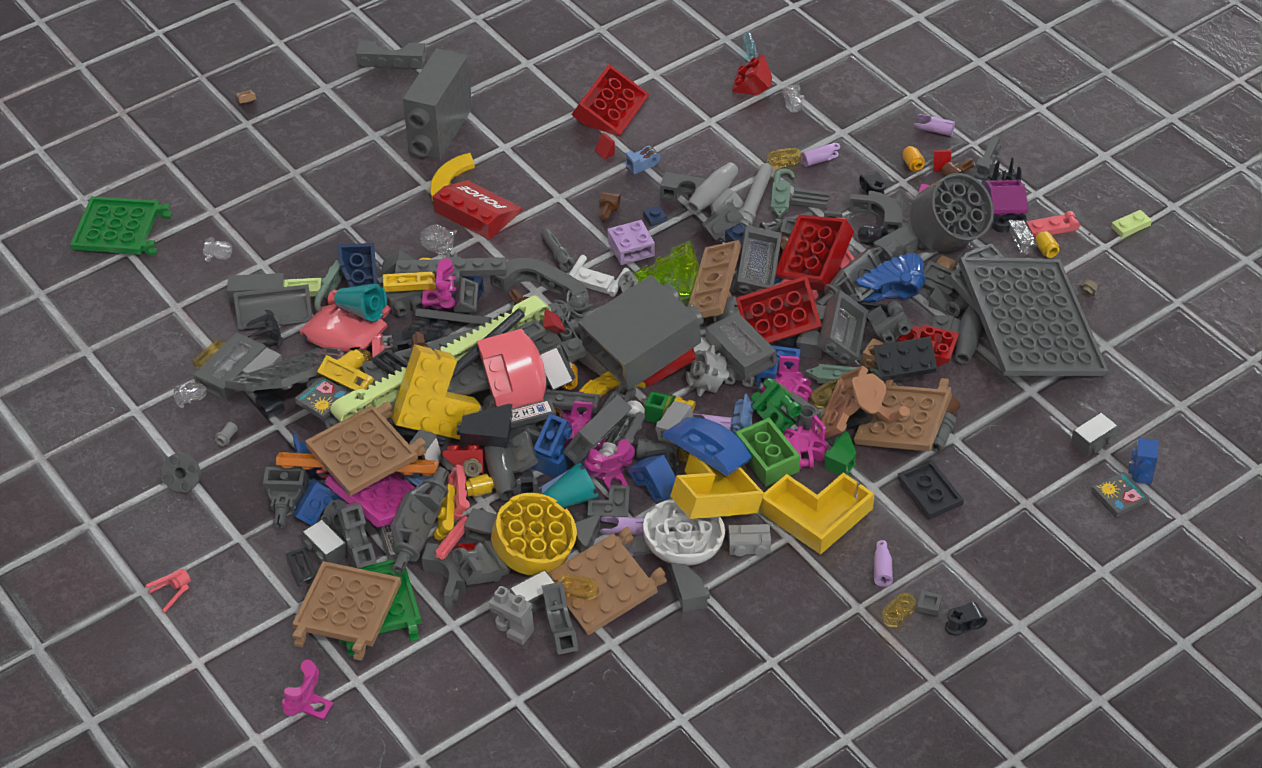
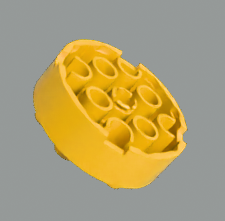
[491,493,577,575]

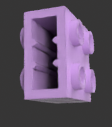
[608,220,655,265]

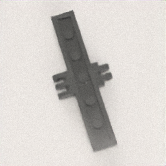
[395,252,507,283]

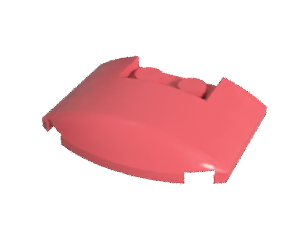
[300,304,387,352]
[476,329,546,408]

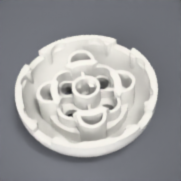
[643,499,725,566]

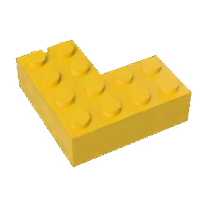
[390,344,481,439]
[670,453,764,519]
[759,473,875,555]

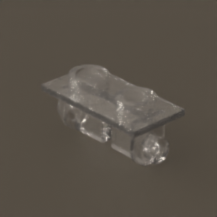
[1008,220,1038,254]

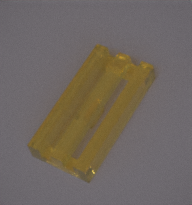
[192,339,226,369]

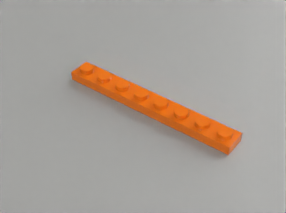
[276,452,439,476]

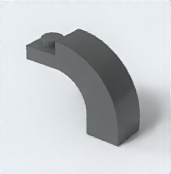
[849,191,903,234]
[422,543,467,609]
[541,581,578,655]

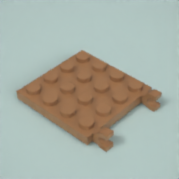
[854,378,952,451]
[305,401,426,496]
[548,526,667,636]
[292,561,401,661]

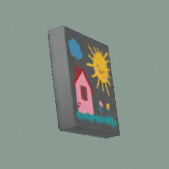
[295,376,349,421]
[1092,471,1150,517]

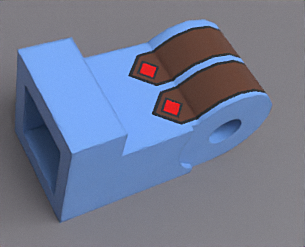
[625,146,661,174]

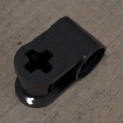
[859,171,887,195]
[253,389,285,419]
[945,602,988,636]

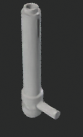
[722,163,773,226]

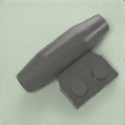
[932,305,983,364]
[483,431,538,501]

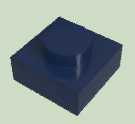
[643,205,667,226]

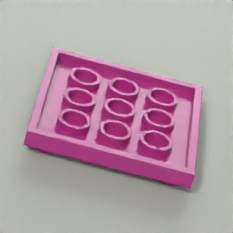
[325,471,415,527]

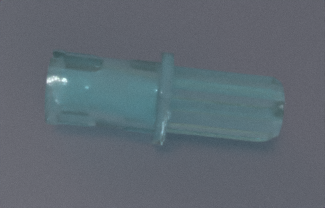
[742,32,759,60]

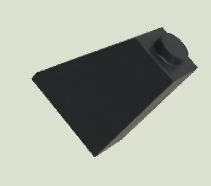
[457,404,513,448]

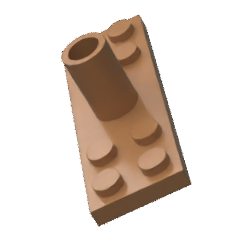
[688,240,741,318]

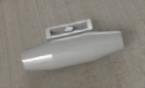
[687,162,744,215]

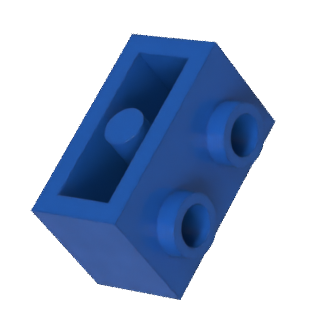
[533,413,573,460]
[1128,438,1159,484]

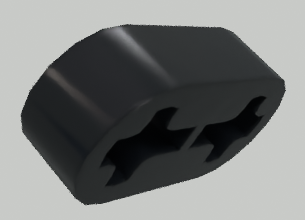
[993,213,1027,233]

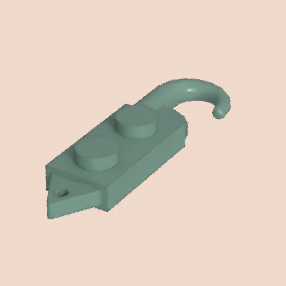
[771,168,795,219]
[314,260,344,312]
[806,364,879,385]

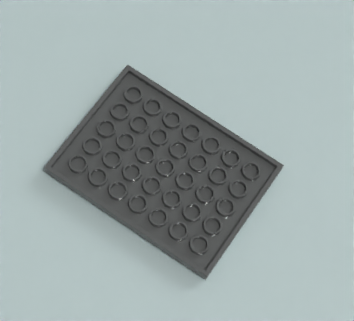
[958,257,1109,376]

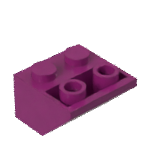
[985,180,1028,216]

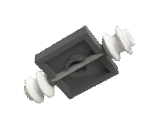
[599,401,645,456]

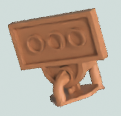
[818,366,910,439]

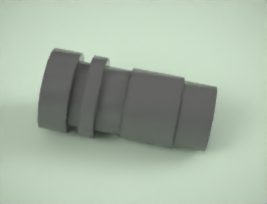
[931,412,957,452]
[637,439,678,459]

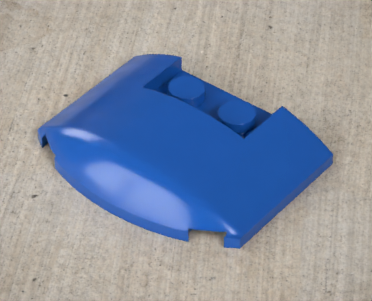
[662,417,752,476]

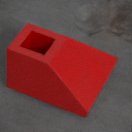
[732,54,773,96]
[917,324,959,367]
[443,444,484,473]

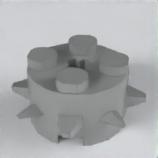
[686,345,729,397]

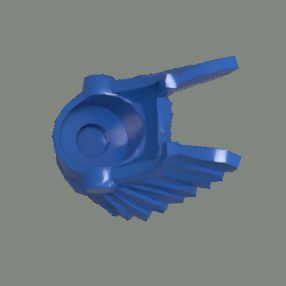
[855,253,926,303]

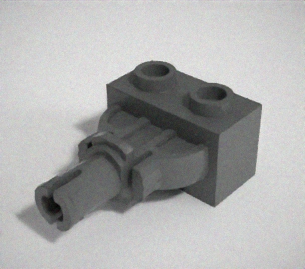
[263,467,309,529]

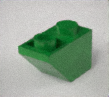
[644,391,676,424]
[824,431,856,476]

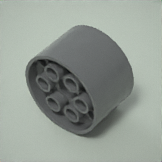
[910,173,994,253]

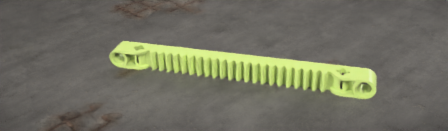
[330,295,551,422]

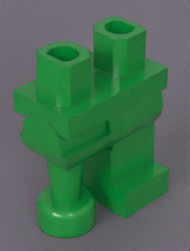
[751,378,803,434]

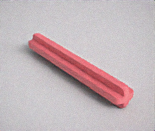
[435,515,468,560]

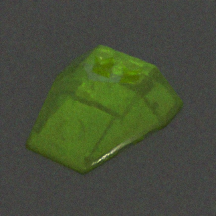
[633,240,699,298]

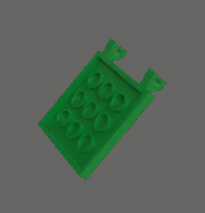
[70,196,172,256]
[338,559,422,657]

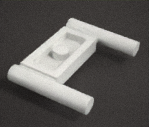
[569,255,630,297]

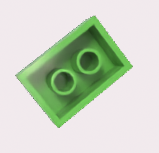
[735,418,800,486]

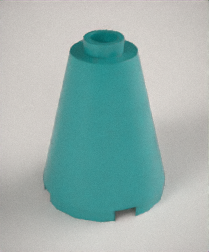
[334,284,387,321]
[543,462,599,508]

